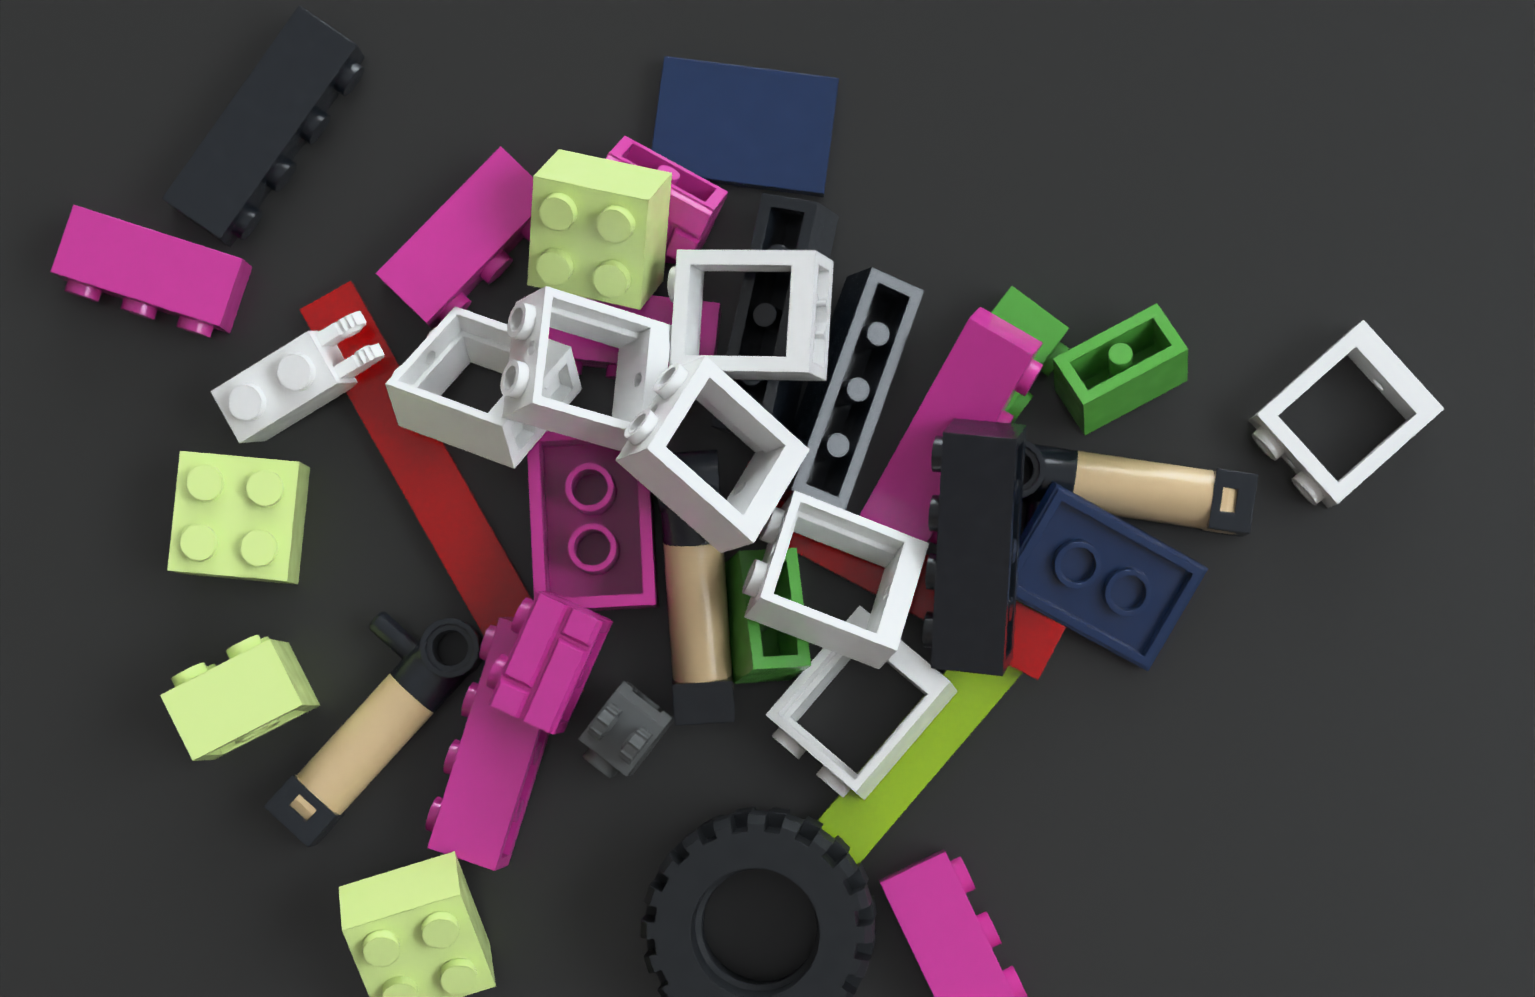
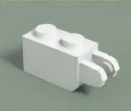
[210,311,385,443]

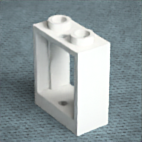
[667,249,834,381]
[500,286,672,451]
[385,306,582,469]
[1249,320,1444,508]
[615,356,810,553]
[742,490,929,669]
[766,605,957,800]

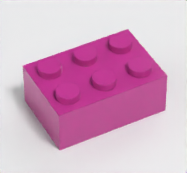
[527,430,659,611]

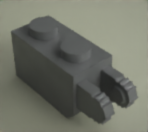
[578,681,674,778]

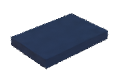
[652,56,839,197]
[1016,481,1208,671]

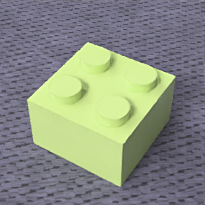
[527,149,672,310]
[167,451,310,585]
[160,635,320,761]
[339,851,496,997]

